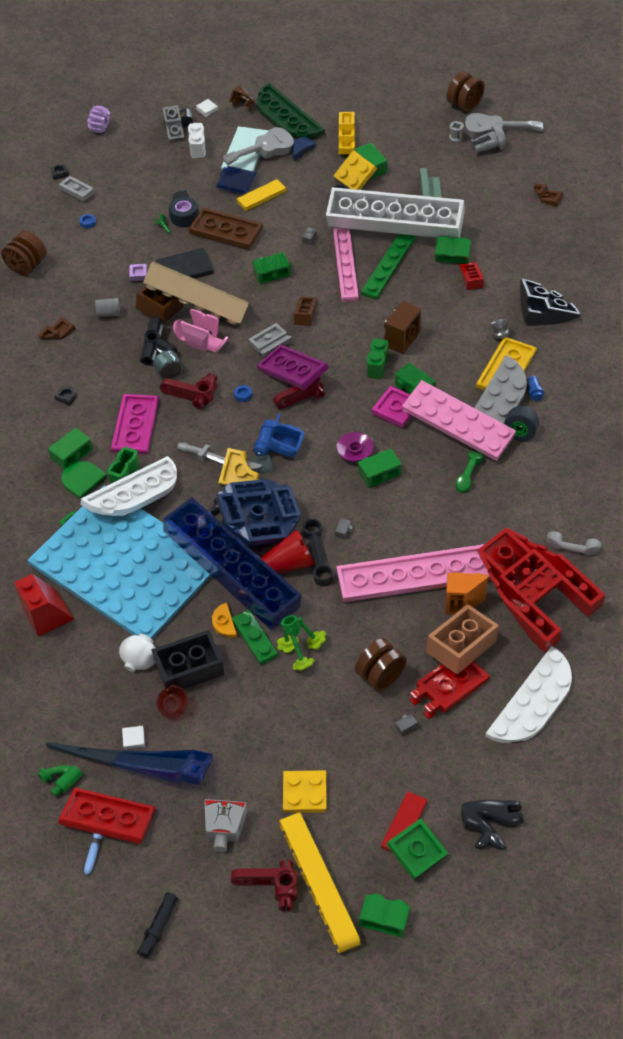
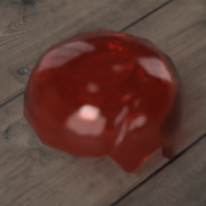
[156,685,188,719]

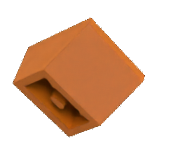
[445,572,488,615]

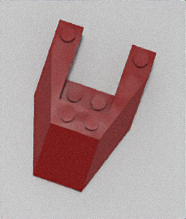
[477,528,605,653]

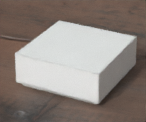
[196,99,218,117]
[122,726,145,750]

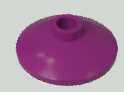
[337,432,374,462]

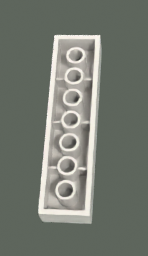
[326,187,465,239]

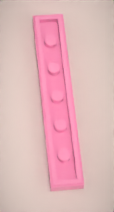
[333,228,359,302]

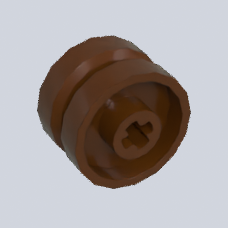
[447,71,485,112]
[355,638,407,692]

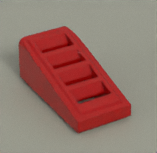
[459,262,484,290]

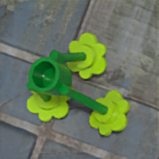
[277,615,326,670]

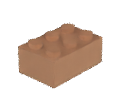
[426,604,499,674]

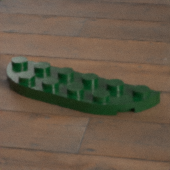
[257,83,325,139]

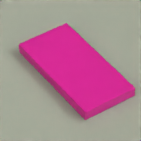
[111,394,159,454]

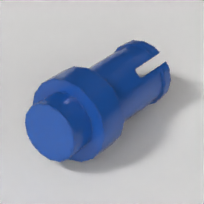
[527,376,544,401]

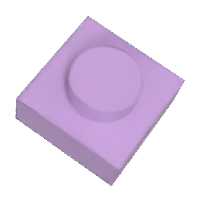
[129,264,147,281]

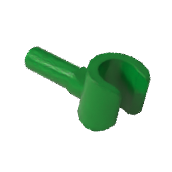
[154,214,171,234]

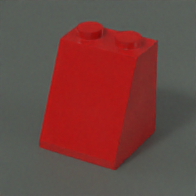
[14,574,74,637]

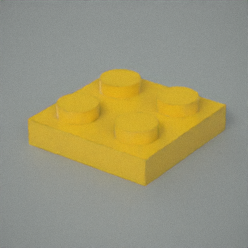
[333,150,377,190]
[283,770,326,813]

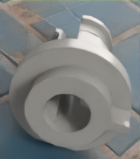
[471,125,507,155]

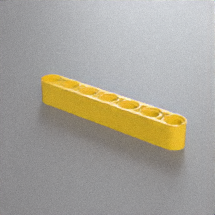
[279,812,361,954]

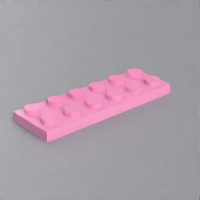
[402,380,516,461]

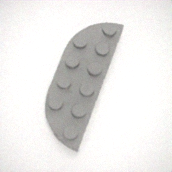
[475,355,527,424]

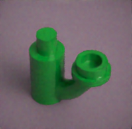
[37,765,83,797]

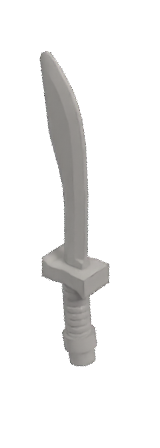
[177,443,262,470]

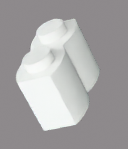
[188,123,206,158]

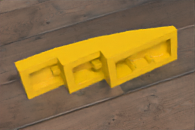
[339,112,355,154]

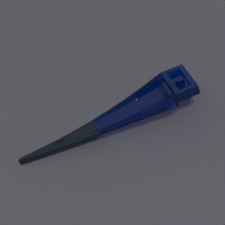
[46,742,213,785]

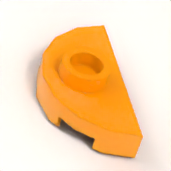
[212,602,237,638]

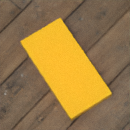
[476,337,537,391]

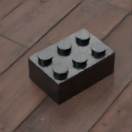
[151,630,225,695]

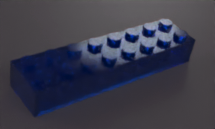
[163,497,302,630]

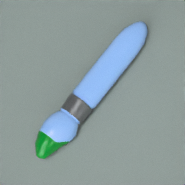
[84,833,104,875]

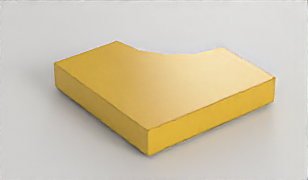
[218,448,260,486]

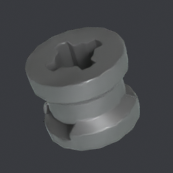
[490,319,510,339]

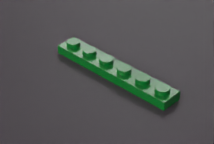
[361,234,417,300]

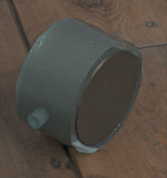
[153,350,183,380]

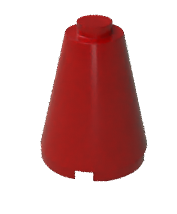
[258,530,315,576]

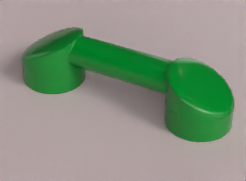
[455,451,483,493]

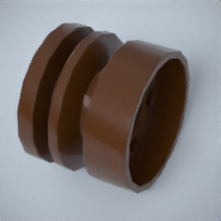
[1,230,47,276]

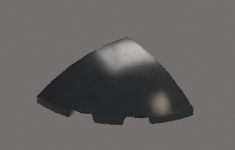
[520,278,580,324]

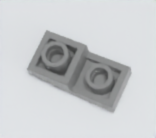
[162,105,184,141]

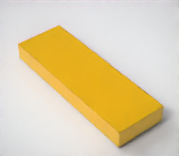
[237,179,286,211]

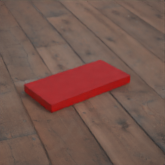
[58,787,156,844]

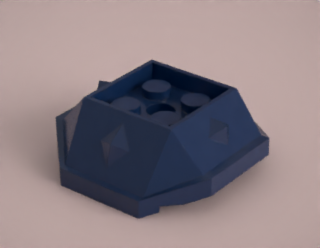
[216,479,301,546]

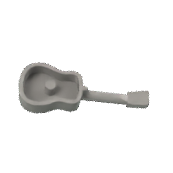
[465,113,543,139]
[223,127,294,165]

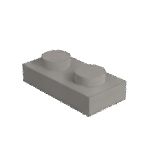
[59,176,94,202]

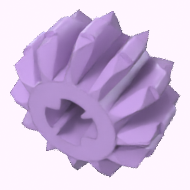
[87,105,110,133]

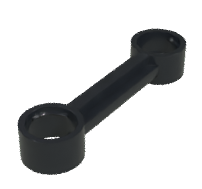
[303,519,333,586]

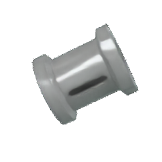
[449,121,464,142]

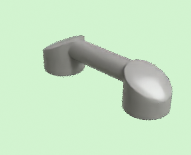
[546,531,601,556]

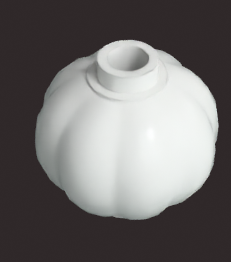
[119,634,156,672]

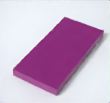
[257,345,329,390]

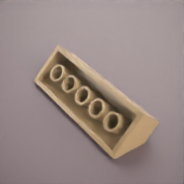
[143,262,249,325]

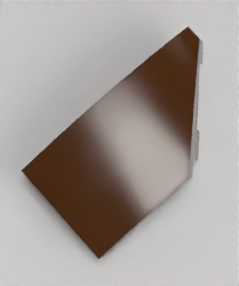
[533,183,564,207]
[38,317,76,340]

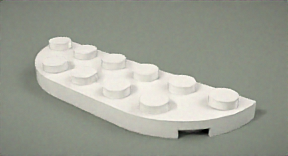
[81,456,177,516]
[485,646,572,743]

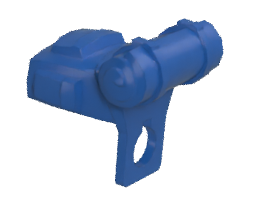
[253,413,304,458]

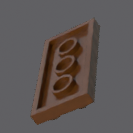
[189,207,263,250]

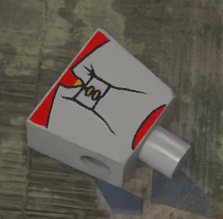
[205,799,247,852]

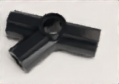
[140,316,177,366]

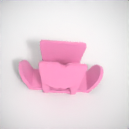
[173,309,229,353]

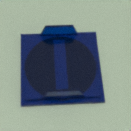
[216,166,257,194]

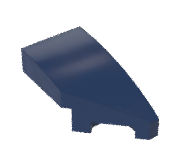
[292,136,316,159]

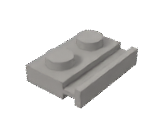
[248,323,292,358]

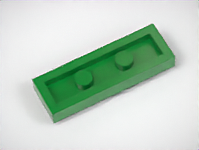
[232,610,278,665]

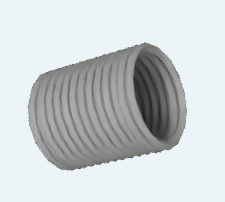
[95,297,120,318]

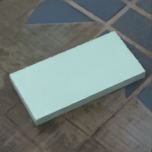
[221,126,268,176]

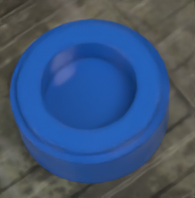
[79,214,96,229]
[234,385,252,402]

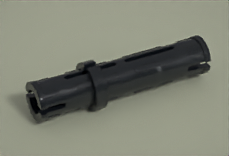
[137,892,179,959]

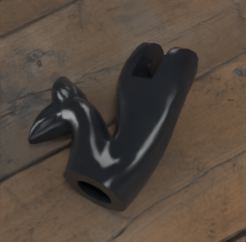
[461,800,524,849]

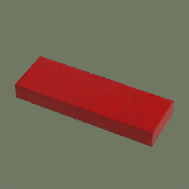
[381,791,427,853]

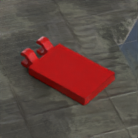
[409,661,490,719]

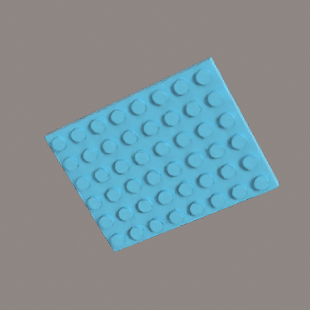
[27,485,223,639]

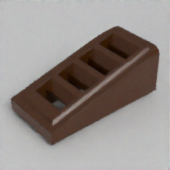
[294,296,317,326]

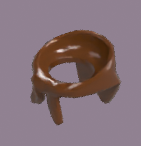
[229,85,255,112]

